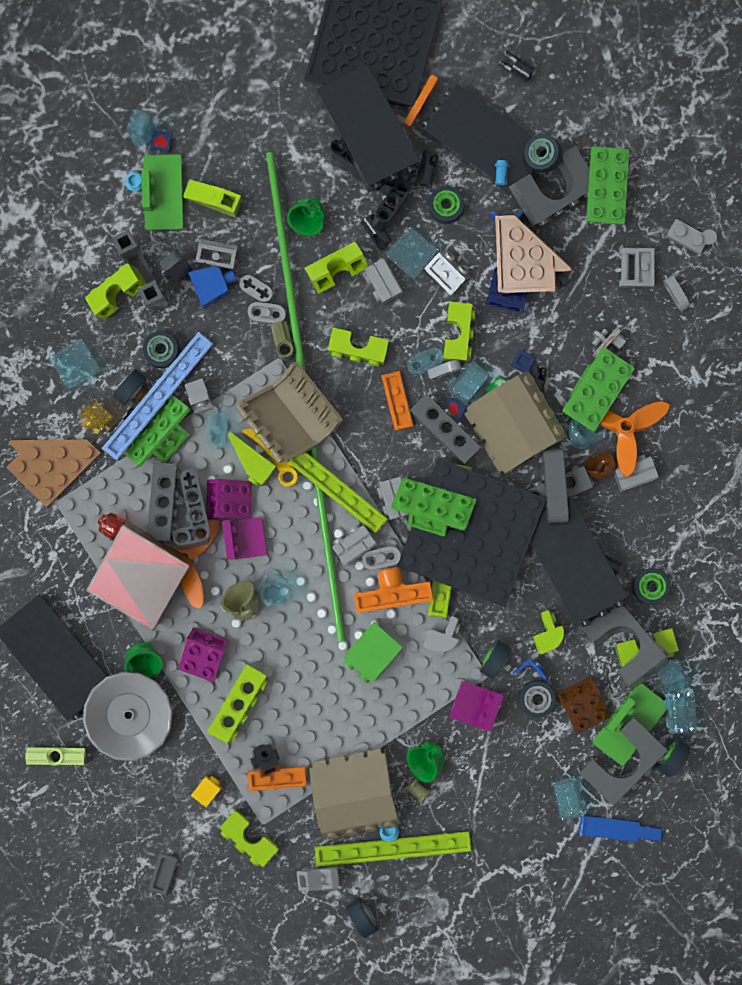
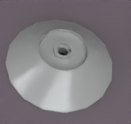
[83,672,172,761]

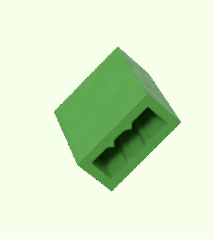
[343,622,403,683]

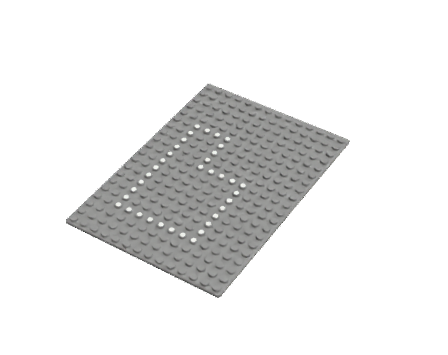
[57,359,487,824]

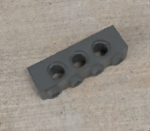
[410,394,481,465]
[147,462,181,542]
[522,465,593,509]

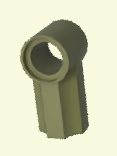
[270,321,294,361]

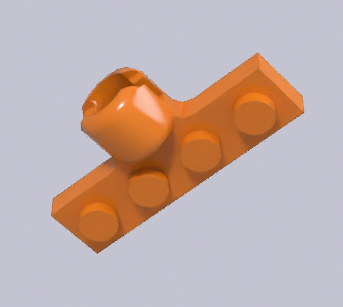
[354,567,433,613]

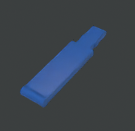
[579,815,663,842]

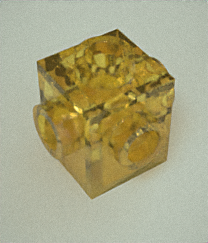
[78,399,113,434]

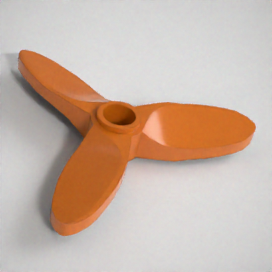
[599,402,669,478]
[178,520,220,609]

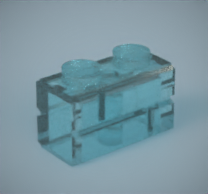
[126,109,155,146]
[447,361,490,406]
[664,692,697,733]
[552,776,587,821]

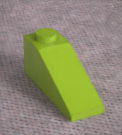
[228,432,277,486]

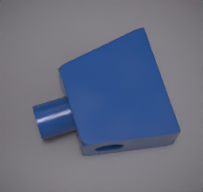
[188,266,237,309]

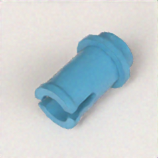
[495,160,510,185]

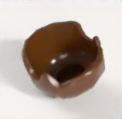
[585,452,616,480]

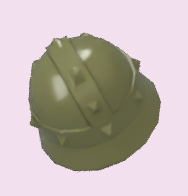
[221,580,260,621]

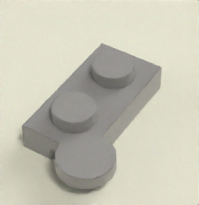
[666,219,717,254]

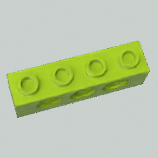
[207,664,268,744]

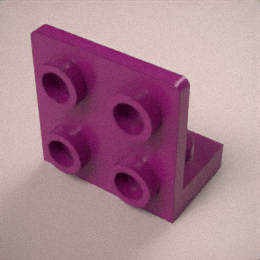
[206,479,252,519]
[222,517,267,560]
[178,627,229,682]
[449,681,504,732]

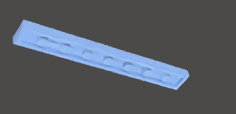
[102,332,213,461]

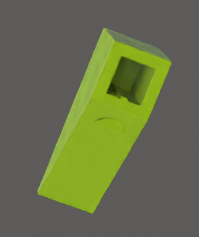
[183,180,242,218]

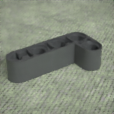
[541,449,568,523]
[173,469,210,550]

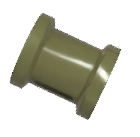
[405,778,431,803]

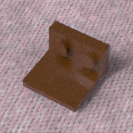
[556,677,610,734]

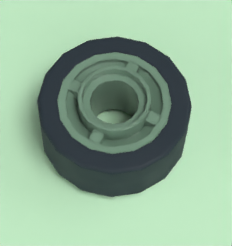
[524,134,563,173]
[142,331,180,369]

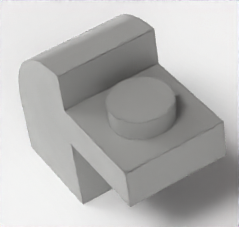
[185,378,213,413]
[423,616,460,652]
[297,867,339,891]

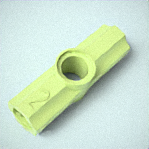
[25,747,86,766]

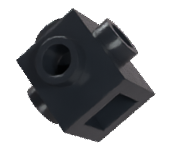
[250,744,280,778]

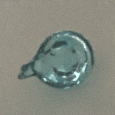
[568,419,609,450]

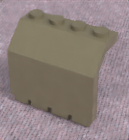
[236,361,343,464]
[464,371,567,473]
[309,748,401,840]

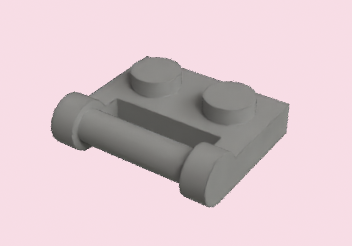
[619,248,654,288]

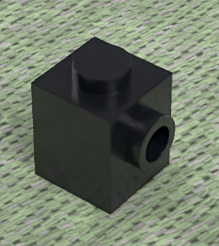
[159,249,193,284]

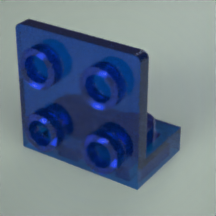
[486,267,528,313]

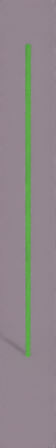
[266,152,345,642]

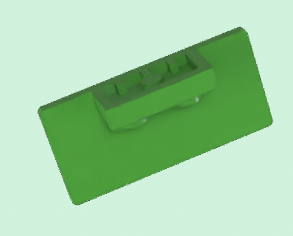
[586,146,629,225]
[141,154,183,231]
[562,348,634,432]
[124,394,190,467]
[391,478,476,537]
[592,684,669,766]

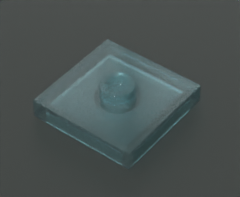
[385,226,439,280]
[48,338,101,390]

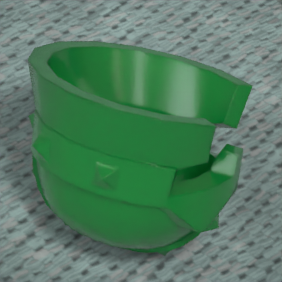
[287,198,326,236]
[124,642,163,679]
[406,741,445,783]

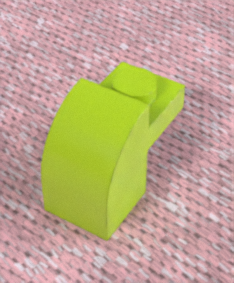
[532,610,564,655]

